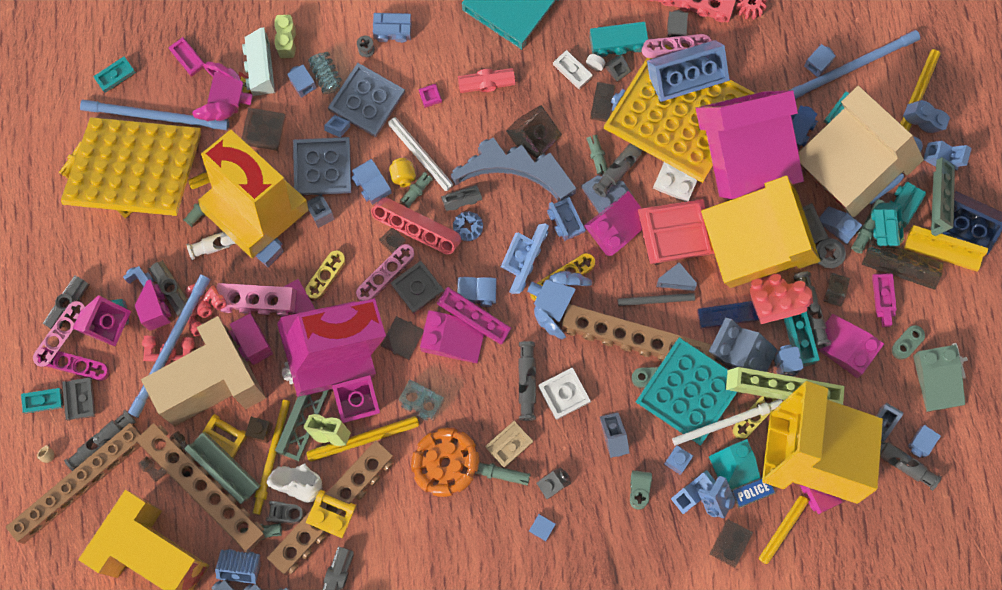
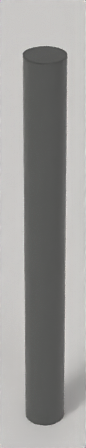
[618,293,695,306]

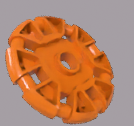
[411,427,479,497]

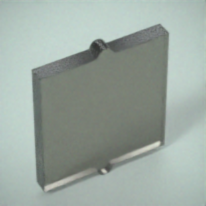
[381,316,424,360]

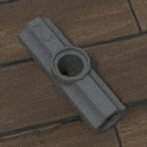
[149,260,188,317]
[43,275,90,329]
[323,546,354,590]

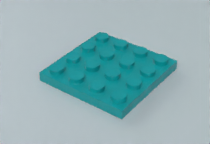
[635,337,737,446]

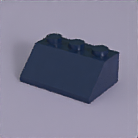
[938,191,1002,255]

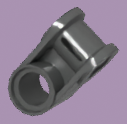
[266,501,306,524]

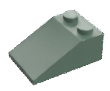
[913,345,965,412]

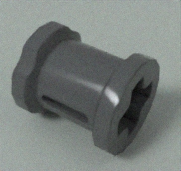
[357,35,375,58]

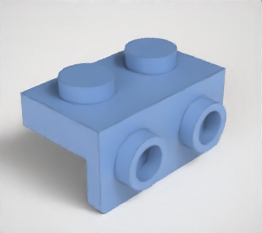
[547,197,585,241]
[698,476,735,519]

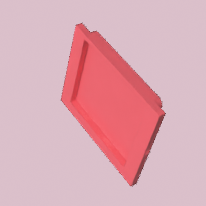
[638,199,715,264]

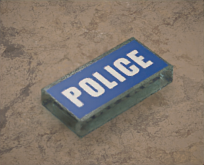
[731,477,775,509]

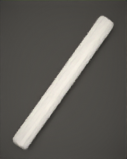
[388,117,453,191]

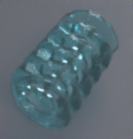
[308,52,342,94]

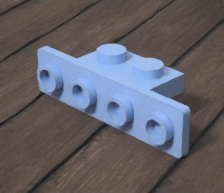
[501,223,549,294]

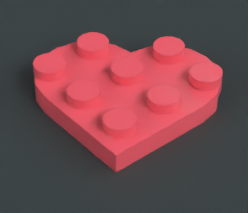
[750,274,813,324]

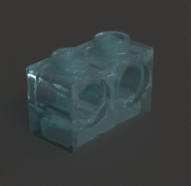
[398,380,445,421]

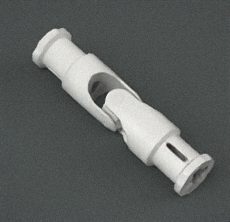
[186,232,236,260]

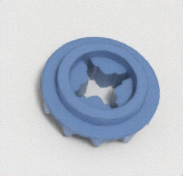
[453,211,483,241]

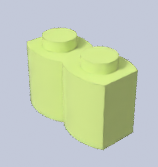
[274,15,296,58]
[304,414,351,446]

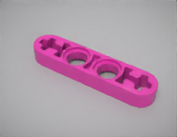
[37,347,110,381]

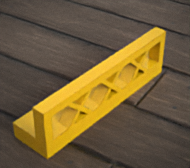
[904,225,988,271]

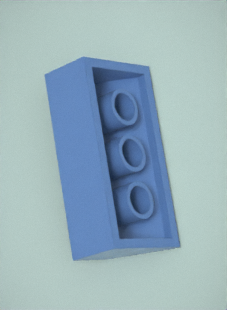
[647,40,730,102]

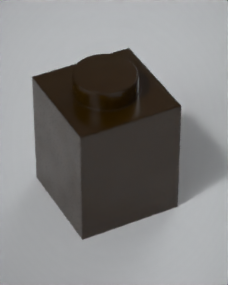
[245,416,273,443]

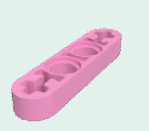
[642,34,711,58]
[356,244,414,301]
[33,301,85,366]

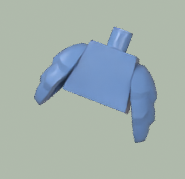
[527,271,592,340]

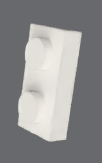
[553,50,593,90]

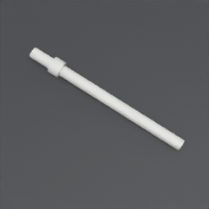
[672,399,783,446]

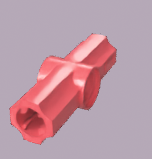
[458,68,515,93]

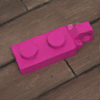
[872,273,897,328]

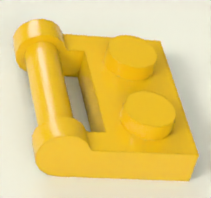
[203,414,247,458]
[306,490,357,539]

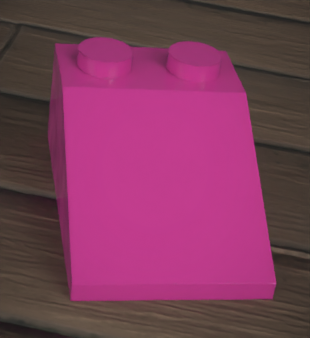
[584,191,642,256]
[420,310,484,364]
[817,314,884,379]

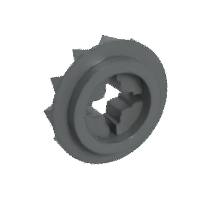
[816,238,846,269]

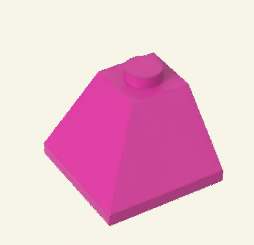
[73,296,131,346]

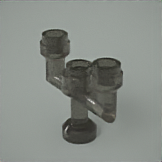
[139,431,191,483]

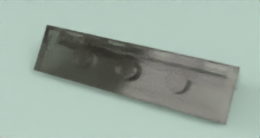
[862,239,943,290]

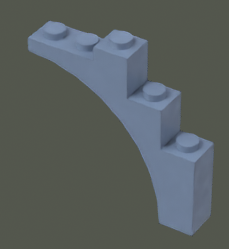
[451,137,576,202]

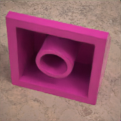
[332,375,380,423]

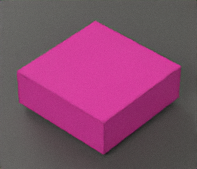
[418,84,442,108]

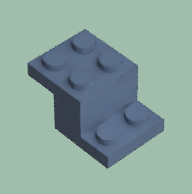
[709,317,777,372]

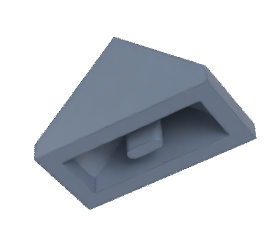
[307,195,335,228]
[656,262,697,291]
[876,403,904,442]

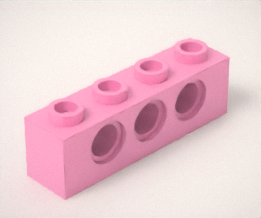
[217,283,297,316]

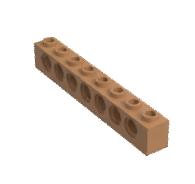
[561,304,715,361]
[6,423,141,544]
[136,423,265,554]
[267,440,394,575]

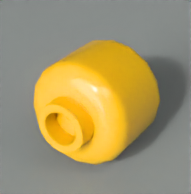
[389,158,416,187]

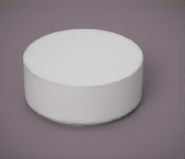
[586,54,605,71]

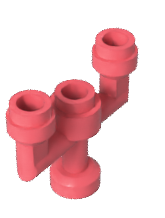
[185,284,226,337]
[142,335,195,367]

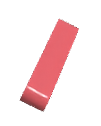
[371,197,461,254]

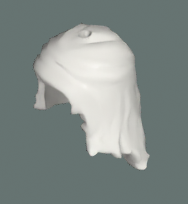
[267,463,322,503]

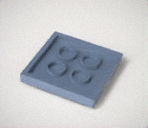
[328,63,405,137]
[293,137,351,196]

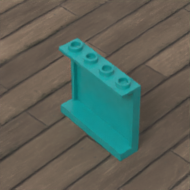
[462,0,559,50]

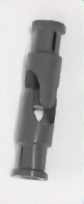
[593,144,643,197]
[794,271,831,349]
[518,341,536,421]
[64,409,136,471]
[880,440,942,491]

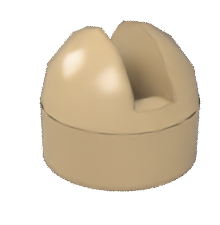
[37,446,54,463]

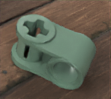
[630,470,652,510]

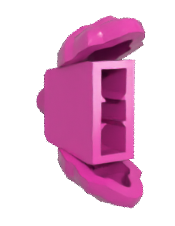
[192,61,253,121]

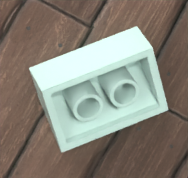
[242,27,275,96]

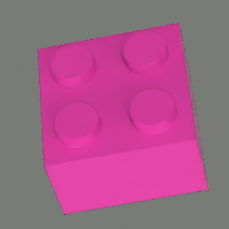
[229,313,273,365]

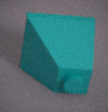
[709,439,760,490]

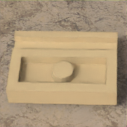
[485,421,533,468]

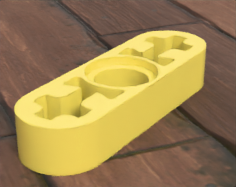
[306,251,346,300]
[733,396,777,439]

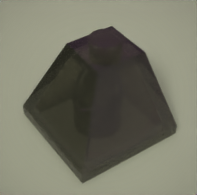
[506,105,562,158]

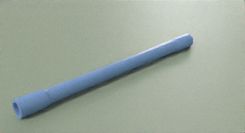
[790,30,921,99]
[80,99,229,130]
[128,274,211,418]

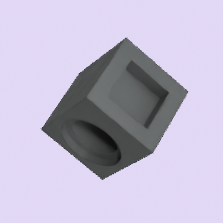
[667,10,688,38]

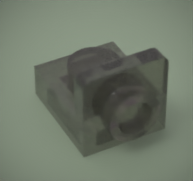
[823,273,850,306]

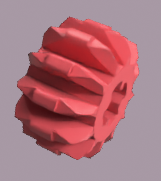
[735,0,767,20]

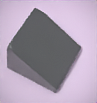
[605,55,632,82]

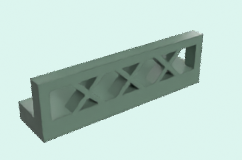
[931,157,955,236]
[275,390,329,461]
[185,432,261,504]

